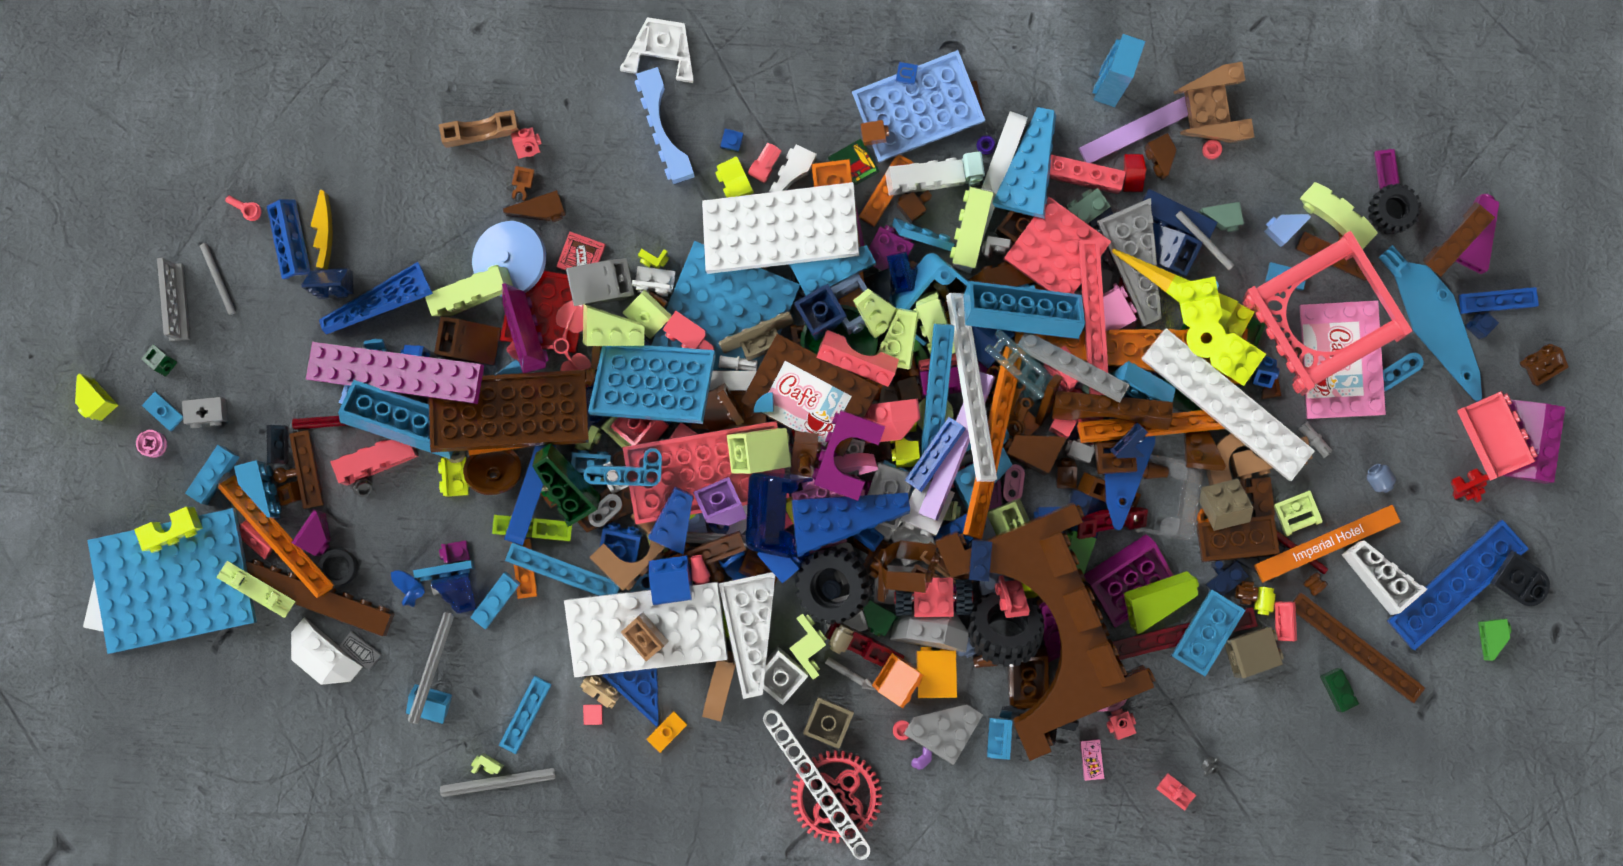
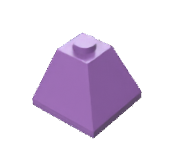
[693,477,747,526]

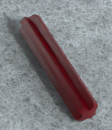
[292,416,348,430]

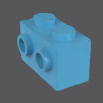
[571,450,613,476]

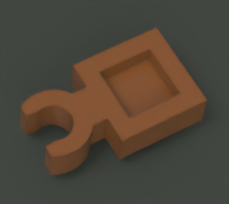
[512,166,535,201]

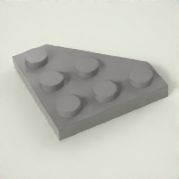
[903,704,983,765]

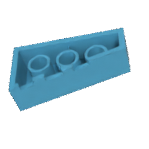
[790,245,876,296]

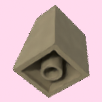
[1224,627,1284,679]

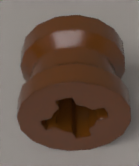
[1303,572,1328,596]

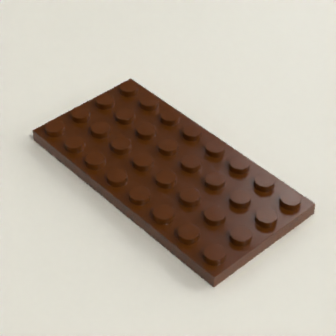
[429,370,589,453]

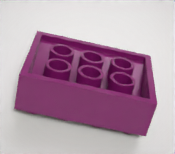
[502,283,548,373]
[1502,400,1566,484]
[1084,534,1174,628]

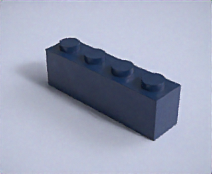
[1141,189,1218,246]

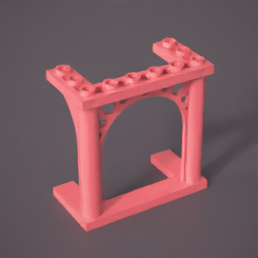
[1242,231,1412,396]

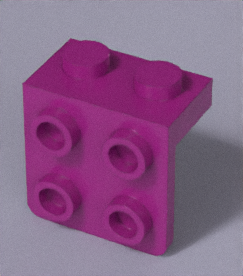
[869,225,915,277]

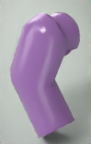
[911,747,932,770]

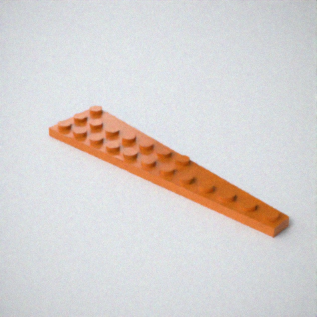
[1013,329,1248,386]

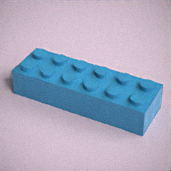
[1092,34,1146,107]
[963,281,1085,339]
[338,380,453,459]

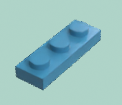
[413,560,475,581]
[470,572,521,629]

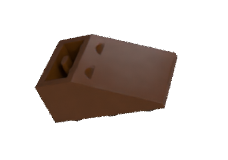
[434,316,501,366]

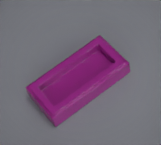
[1374,149,1400,189]

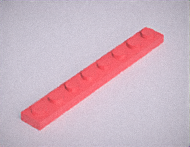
[1079,240,1108,395]

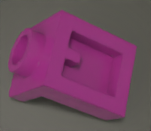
[439,540,470,564]

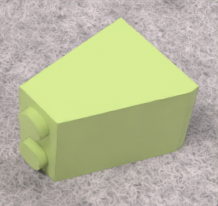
[727,428,791,474]

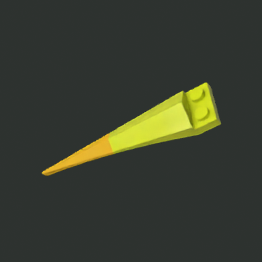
[1112,249,1254,336]

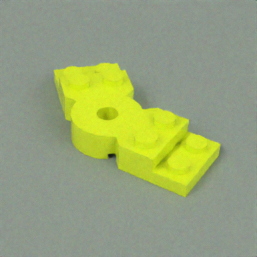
[1176,276,1266,386]

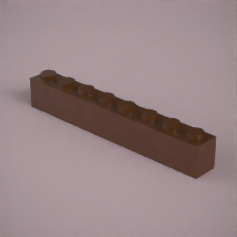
[246,559,394,636]

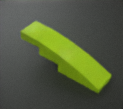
[492,515,572,541]

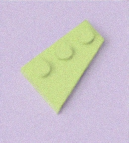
[853,289,898,338]
[877,308,919,370]

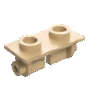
[580,675,621,709]

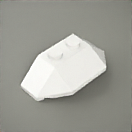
[291,617,363,685]

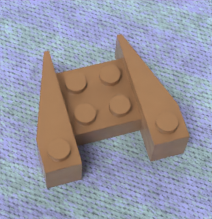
[1174,62,1254,143]

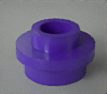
[976,136,996,155]

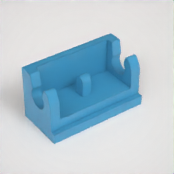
[987,718,1013,760]

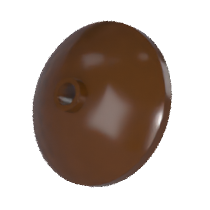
[463,450,522,495]

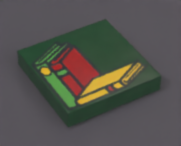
[828,139,879,186]

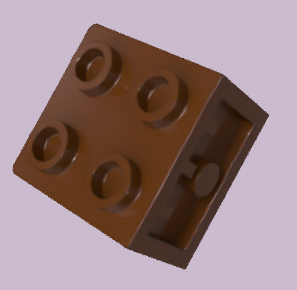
[703,383,745,432]

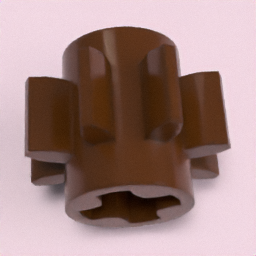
[1235,581,1258,605]

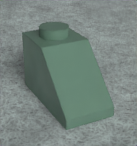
[1199,202,1244,232]

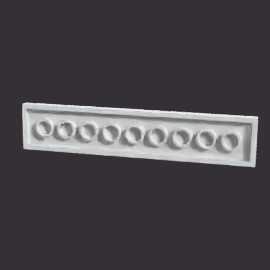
[1141,328,1315,481]

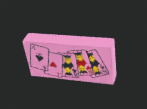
[1080,739,1104,781]

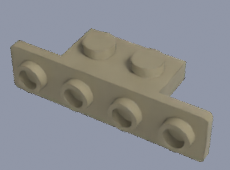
[719,312,794,361]

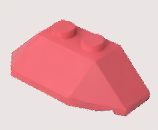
[864,399,920,443]

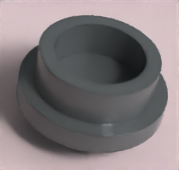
[353,478,372,497]

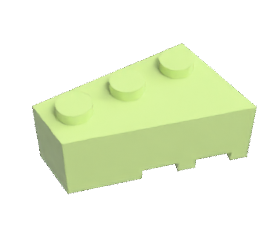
[583,304,645,346]

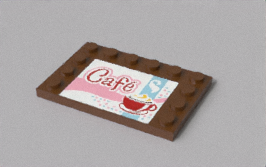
[741,334,880,457]

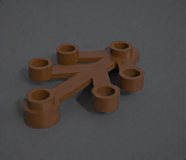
[985,365,1034,437]

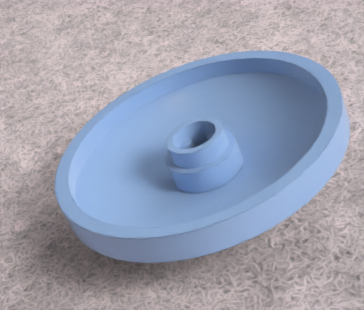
[472,221,546,297]

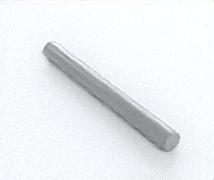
[1175,211,1234,270]
[200,243,236,315]

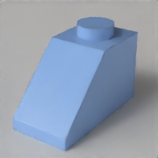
[1264,214,1311,247]

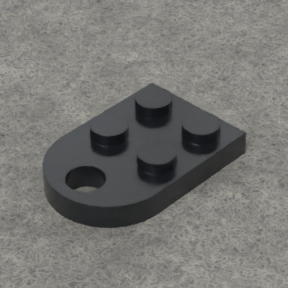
[1490,550,1550,606]

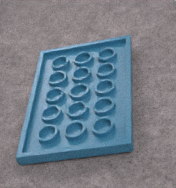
[588,345,716,424]

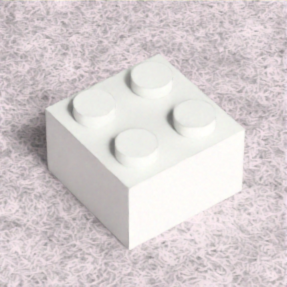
[763,647,808,705]

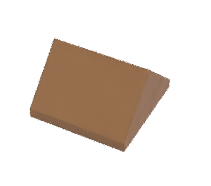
[621,612,669,661]

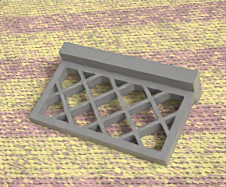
[157,258,190,342]

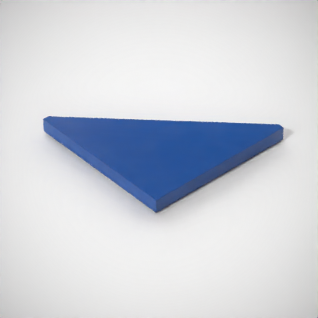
[602,668,659,727]

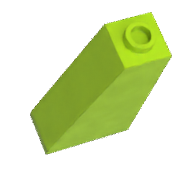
[1124,571,1199,634]

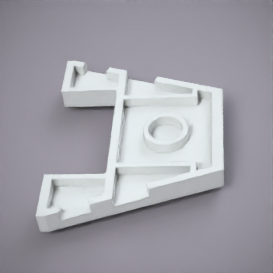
[620,17,694,83]

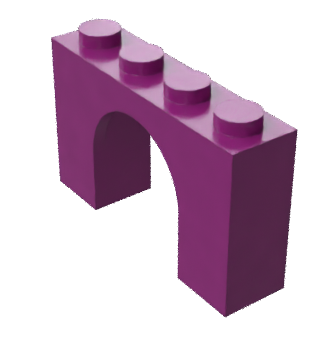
[811,410,885,501]

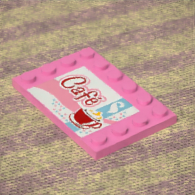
[1299,301,1386,419]

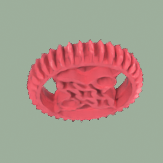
[791,750,882,843]

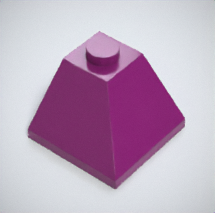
[291,510,331,557]

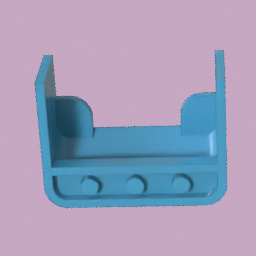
[892,253,969,346]

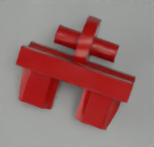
[1451,468,1489,502]

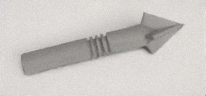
[825,657,876,690]

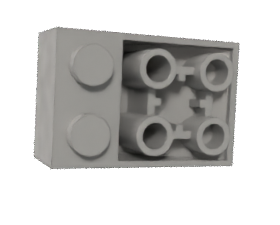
[566,258,634,306]

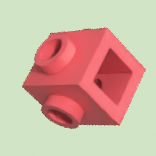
[511,127,542,159]
[1106,708,1136,740]

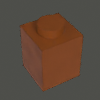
[860,120,889,146]

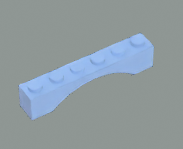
[634,67,695,184]

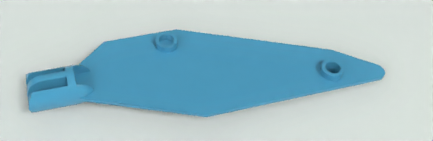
[1379,245,1482,402]

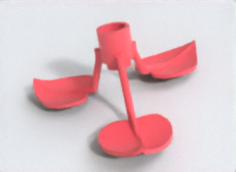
[507,300,591,387]

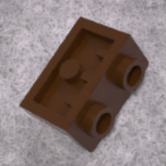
[1520,344,1569,387]

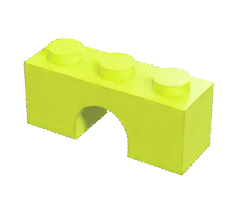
[890,422,920,468]
[134,507,203,553]

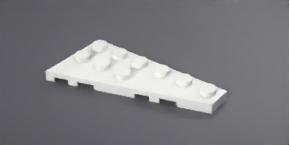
[718,572,775,699]

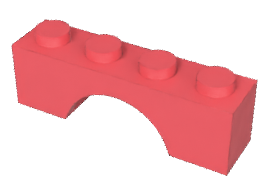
[816,330,899,387]

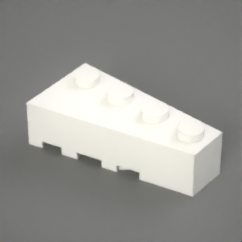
[885,158,966,196]

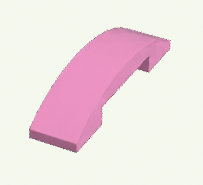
[800,453,878,491]

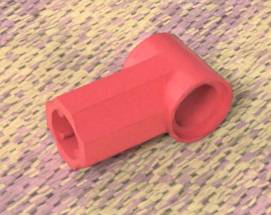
[748,143,782,183]

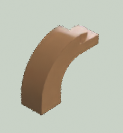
[1207,434,1245,485]
[702,651,736,722]

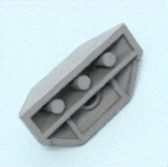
[890,605,969,653]

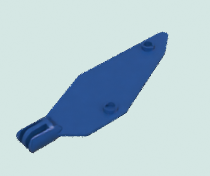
[1103,372,1157,530]

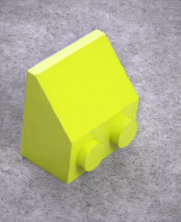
[75,374,118,421]

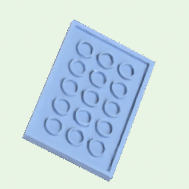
[852,50,985,163]

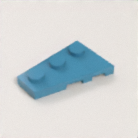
[892,217,955,251]

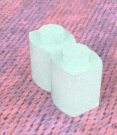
[962,152,985,186]

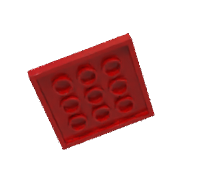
[500,271,580,354]

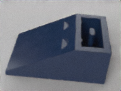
[1153,223,1203,278]
[301,268,354,299]

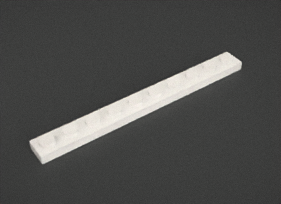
[946,293,997,482]

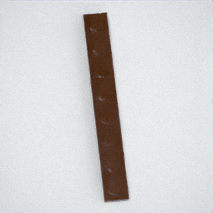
[1293,593,1425,703]

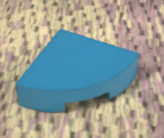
[754,392,774,413]

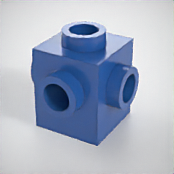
[1252,357,1280,388]

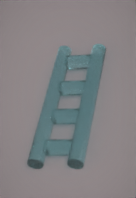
[985,329,1053,399]

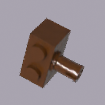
[790,431,822,477]

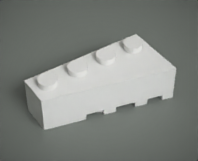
[1342,541,1427,615]

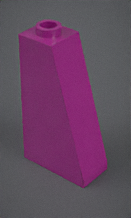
[1455,194,1499,274]

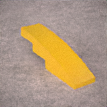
[311,190,333,270]

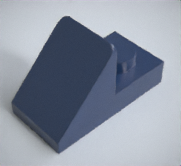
[1110,422,1148,458]

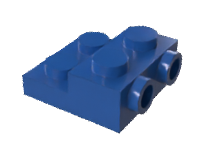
[600,522,643,563]

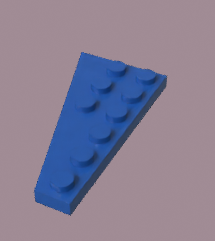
[319,262,433,334]
[792,493,910,557]

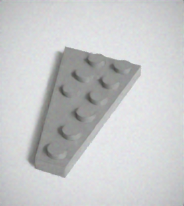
[1097,198,1162,326]

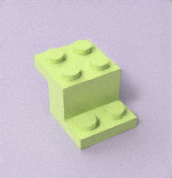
[790,613,827,679]

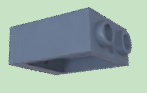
[831,272,868,335]

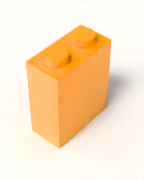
[916,647,957,698]

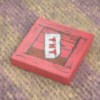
[556,232,606,271]

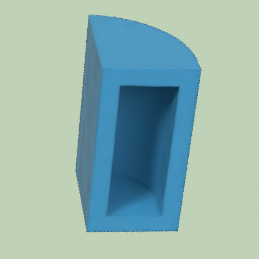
[406,684,452,724]

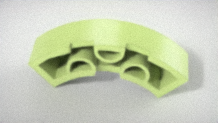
[1300,182,1378,250]

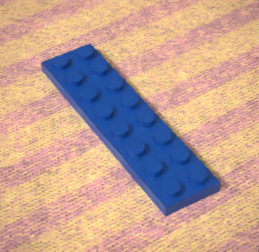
[1387,520,1528,650]

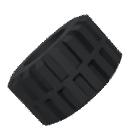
[1368,183,1421,235]

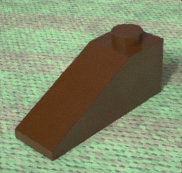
[503,190,566,222]
[1077,472,1141,507]

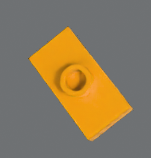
[646,711,688,753]

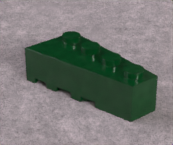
[532,443,601,527]

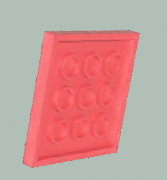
[1004,197,1112,294]

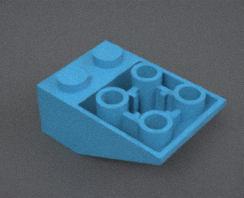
[234,460,281,519]

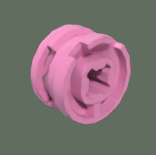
[136,430,167,458]

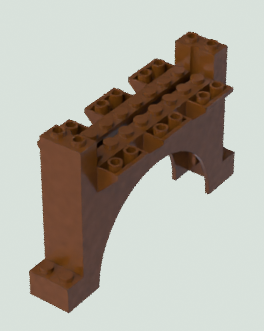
[935,503,1156,761]

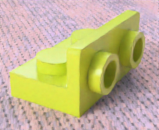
[438,456,469,497]

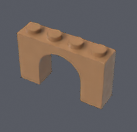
[589,513,666,591]

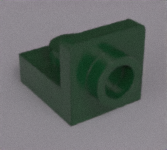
[141,344,177,377]

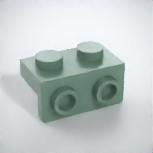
[1066,188,1111,224]

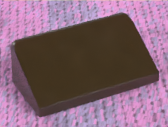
[932,272,964,301]

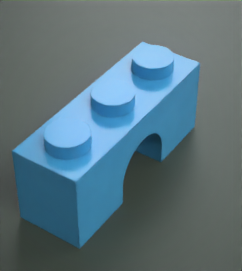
[185,445,240,505]

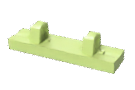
[216,561,296,618]

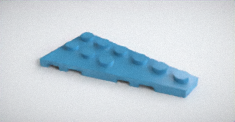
[992,107,1056,219]

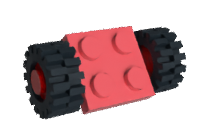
[895,578,973,617]

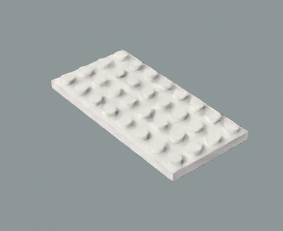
[702,182,860,274]
[564,582,728,677]

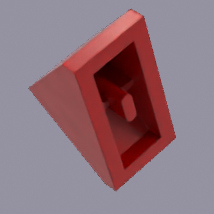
[1123,154,1146,192]

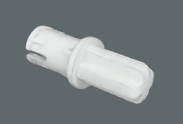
[719,355,758,371]

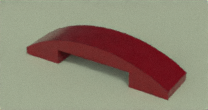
[1077,507,1148,539]

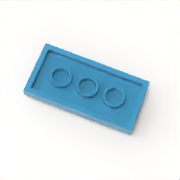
[1171,590,1245,676]

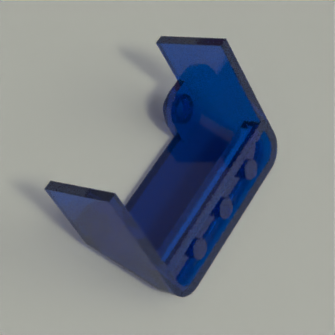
[746,473,813,558]

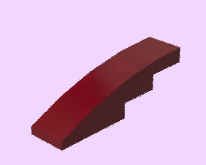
[825,622,905,667]

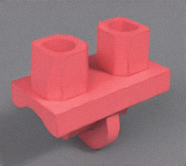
[1156,773,1196,811]

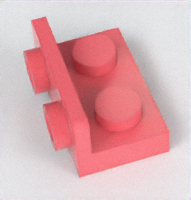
[995,575,1030,618]

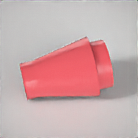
[690,555,711,585]

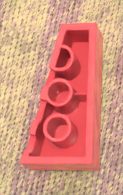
[331,440,419,486]

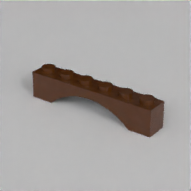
[1052,391,1173,430]

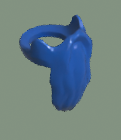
[718,551,748,581]
[391,570,425,607]

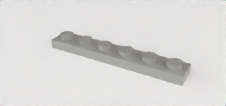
[1016,333,1130,403]

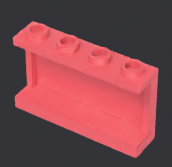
[1457,391,1538,481]

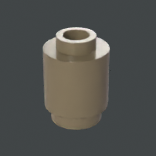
[828,623,854,654]

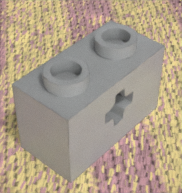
[182,397,228,428]

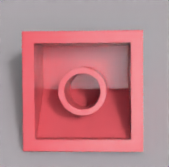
[610,417,669,445]

